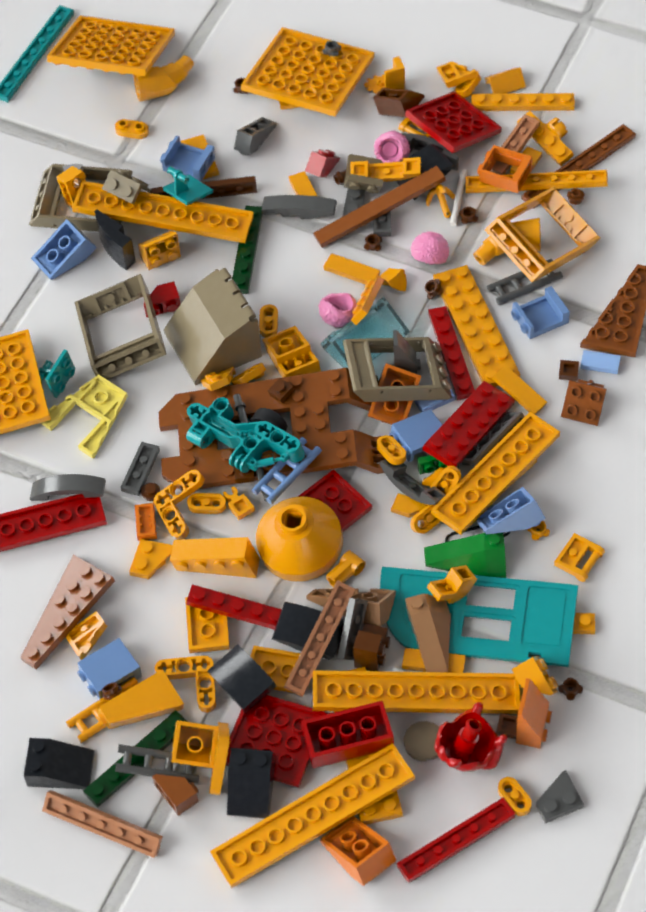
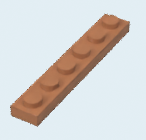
[284,580,356,697]
[42,790,163,858]

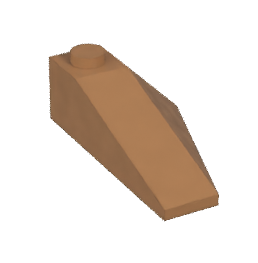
[306,588,396,627]
[405,593,451,672]

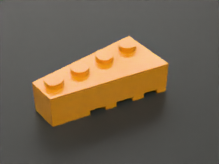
[170,537,260,578]

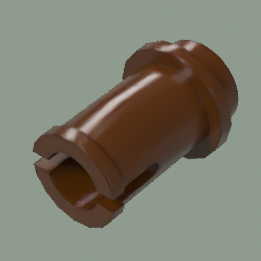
[333,170,346,185]

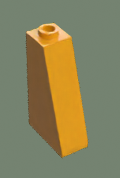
[97,669,184,729]

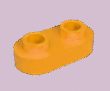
[455,71,481,98]
[115,119,149,139]
[259,304,278,338]
[231,363,266,385]
[377,435,406,465]
[430,466,461,494]
[187,493,226,514]
[410,504,441,534]
[498,777,532,816]

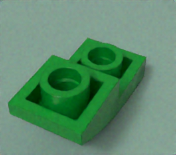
[417,455,459,475]

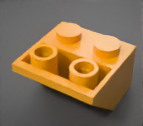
[138,231,181,270]
[511,656,559,696]

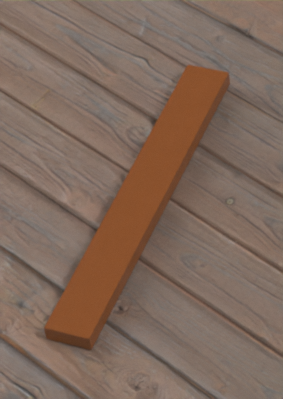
[521,124,636,209]
[313,166,446,248]

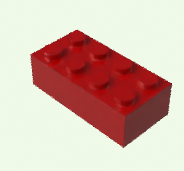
[301,700,394,769]

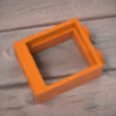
[477,145,533,193]

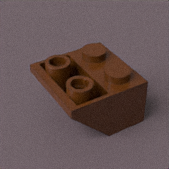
[373,88,425,117]

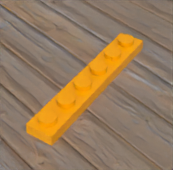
[471,93,575,111]

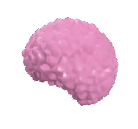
[374,130,410,163]
[411,231,449,265]
[318,293,357,328]

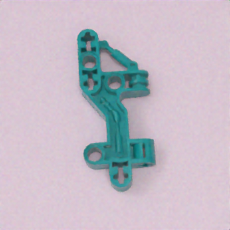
[186,397,305,473]

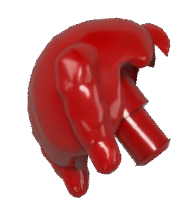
[434,702,508,772]

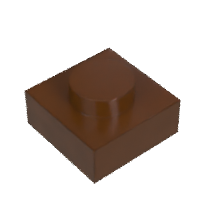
[559,360,579,381]
[268,378,295,403]
[234,467,255,484]
[496,713,518,739]

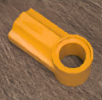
[326,550,366,587]

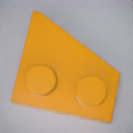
[436,61,478,88]
[201,367,236,391]
[129,539,173,579]
[66,611,108,660]

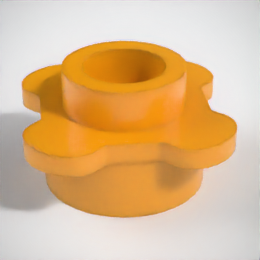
[527,521,550,540]

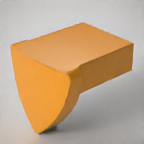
[380,268,407,292]

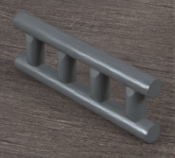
[487,259,563,305]
[115,744,200,783]

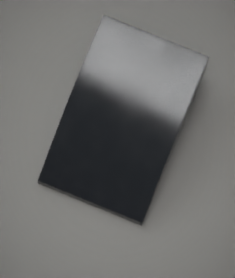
[396,144,455,201]
[94,210,136,270]
[272,602,345,660]
[207,644,277,713]

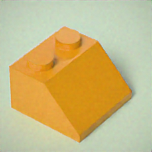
[171,720,219,768]

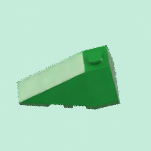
[424,532,506,578]

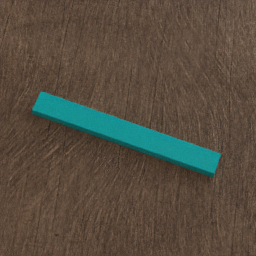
[0,5,74,102]

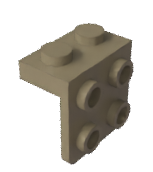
[344,154,383,193]
[102,170,151,204]

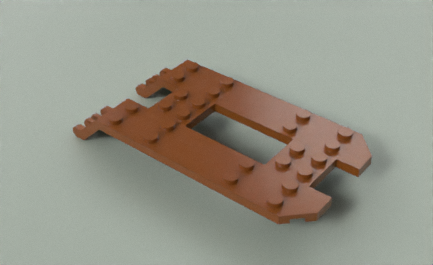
[159,368,385,491]

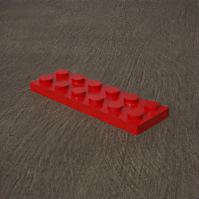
[422,381,515,467]
[0,494,107,552]

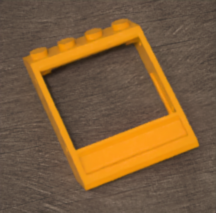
[485,187,601,283]

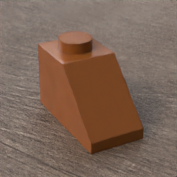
[152,774,199,816]

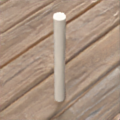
[450,169,467,227]

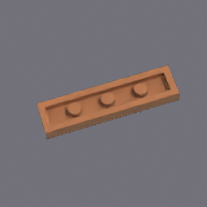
[491,114,540,175]

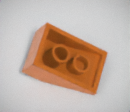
[368,363,421,425]
[516,678,552,749]
[319,816,397,886]

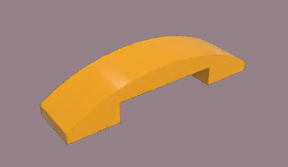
[350,157,421,182]

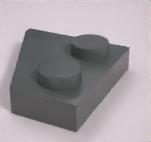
[536,770,584,823]

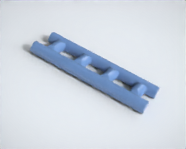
[251,437,322,504]

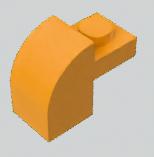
[427,565,477,604]

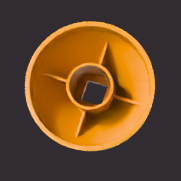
[256,497,343,582]

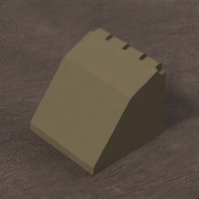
[164,268,262,386]

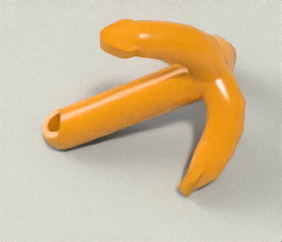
[426,184,455,218]

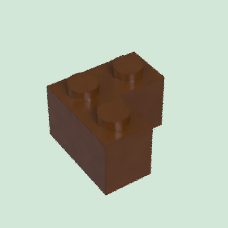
[353,623,391,671]

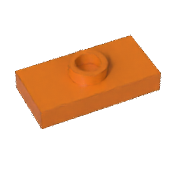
[135,503,157,541]

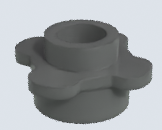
[322,41,341,56]

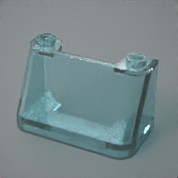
[320,297,410,368]

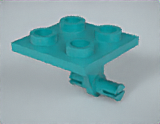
[163,166,213,205]
[39,349,76,398]

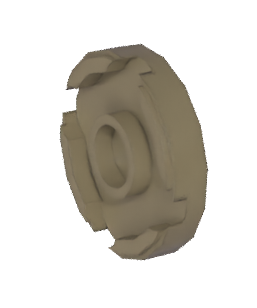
[404,721,439,762]

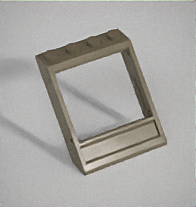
[29,164,133,232]
[74,274,167,379]
[343,337,452,402]

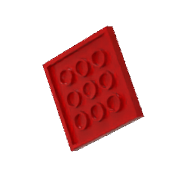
[405,91,502,153]
[225,695,327,788]

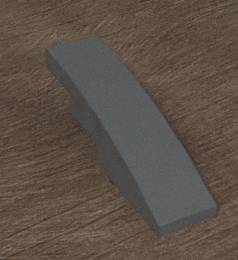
[262,195,337,219]

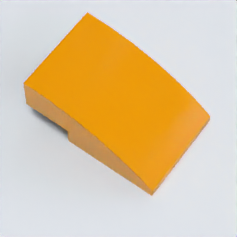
[262,326,321,377]

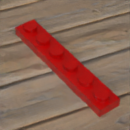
[428,306,475,400]
[186,584,282,630]
[397,798,515,883]

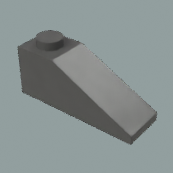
[234,117,277,155]
[393,330,421,374]

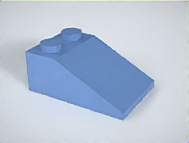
[31,219,97,280]
[475,487,546,535]

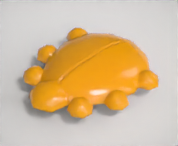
[364,74,385,94]

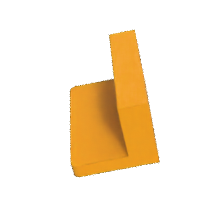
[384,56,405,90]
[484,67,526,94]

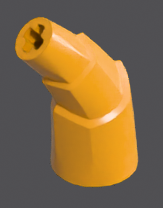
[133,55,194,102]
[473,218,541,266]

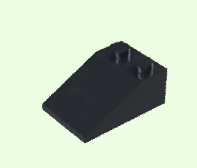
[23,738,95,789]
[227,748,276,819]

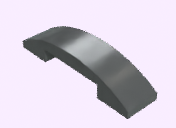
[401,133,459,171]
[380,459,446,505]
[30,474,106,501]

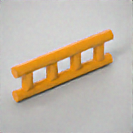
[66,677,138,743]

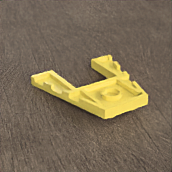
[40,375,128,459]

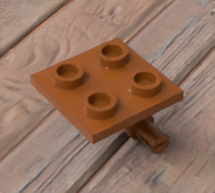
[561,379,607,426]

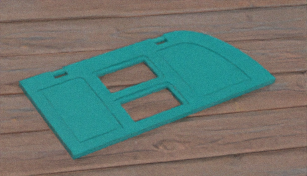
[380,567,578,667]

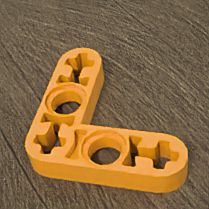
[153,470,205,540]
[155,656,216,713]
[209,722,230,795]

